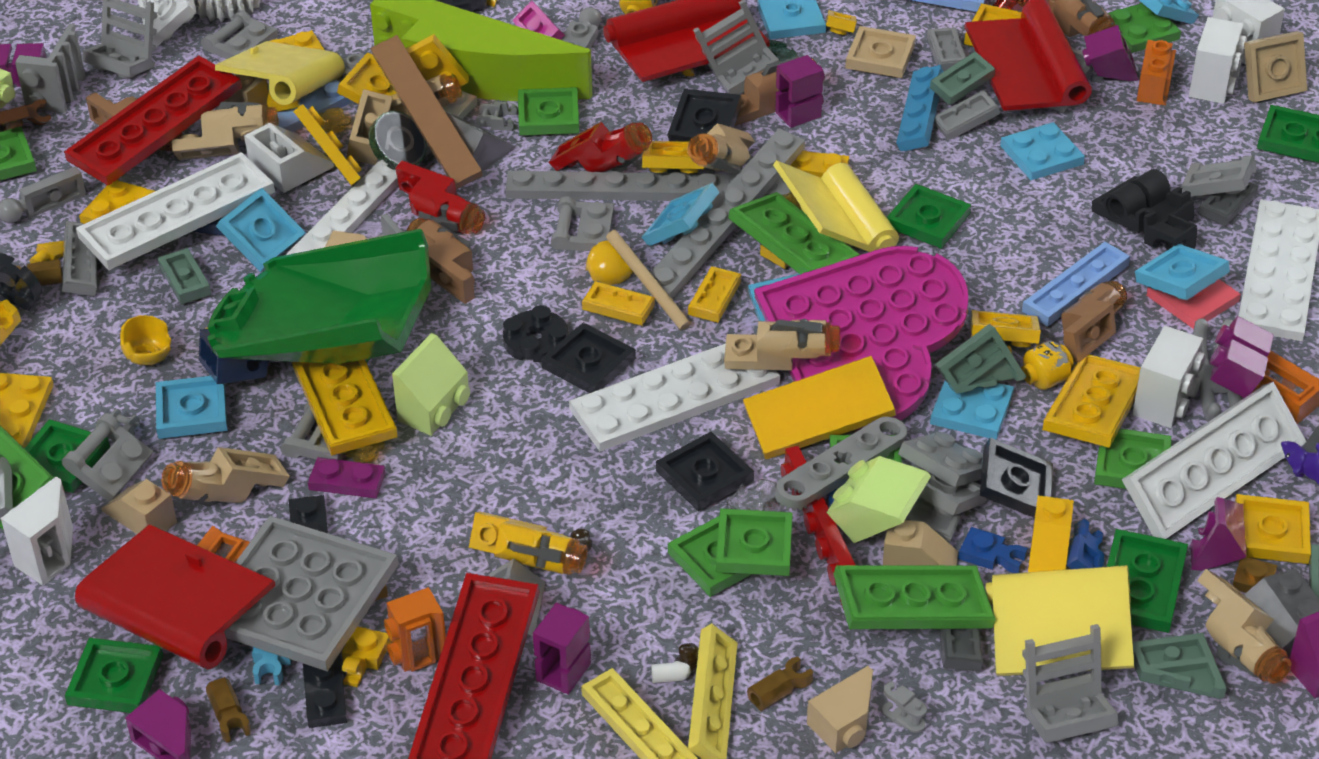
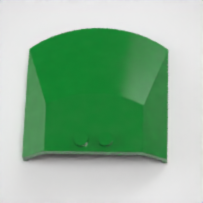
[208,229,431,364]

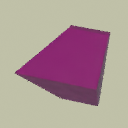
[1190,497,1247,571]

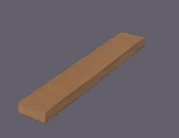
[370,35,483,190]

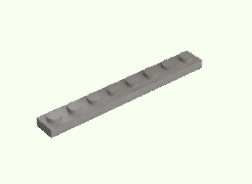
[642,128,805,299]

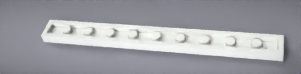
[286,89,477,255]

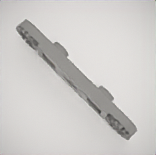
[774,417,907,511]

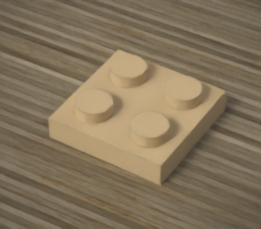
[845,26,916,78]
[1244,31,1307,102]

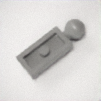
[561,7,601,49]
[0,166,86,223]

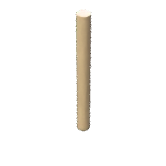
[606,230,691,331]

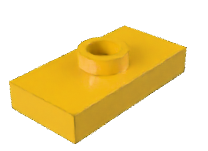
[688,266,741,323]
[582,281,655,326]

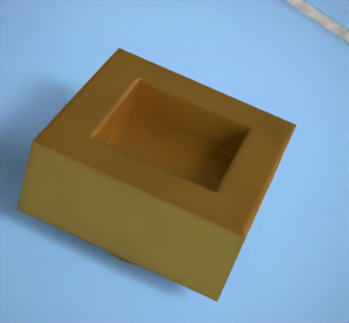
[1233,557,1277,593]

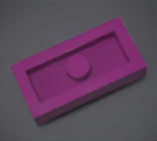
[308,457,386,499]

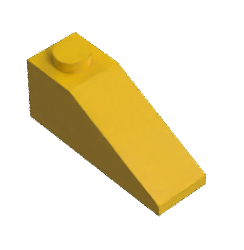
[1028,495,1074,572]

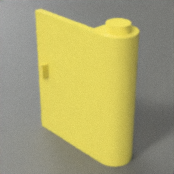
[215,41,345,105]
[773,160,899,252]
[985,565,1134,676]

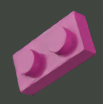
[512,1,565,40]

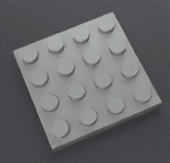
[224,516,399,671]

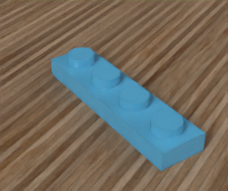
[896,65,944,151]

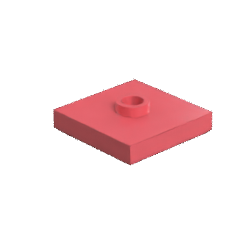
[1146,279,1241,329]

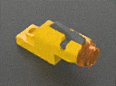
[468,511,587,575]

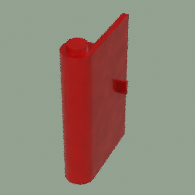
[603,0,770,82]
[964,0,1092,111]
[75,524,276,670]

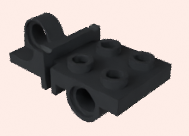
[1092,169,1197,250]

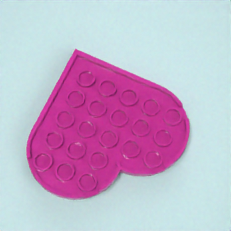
[754,246,968,430]

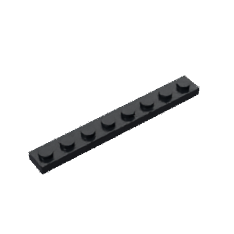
[289,495,347,728]

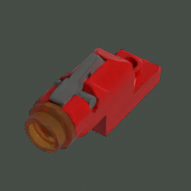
[548,122,652,172]
[395,160,485,234]

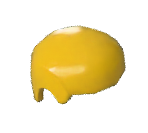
[585,240,633,285]
[120,315,171,365]

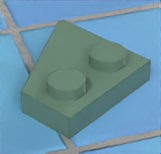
[935,324,1026,394]
[1133,633,1227,699]

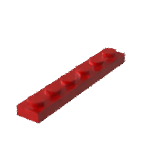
[780,446,855,608]

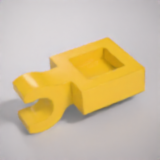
[342,626,391,687]

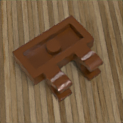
[0,99,51,131]

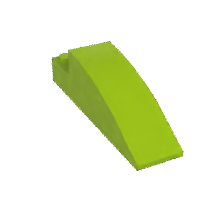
[370,0,593,101]

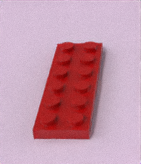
[64,55,242,186]
[408,573,540,759]

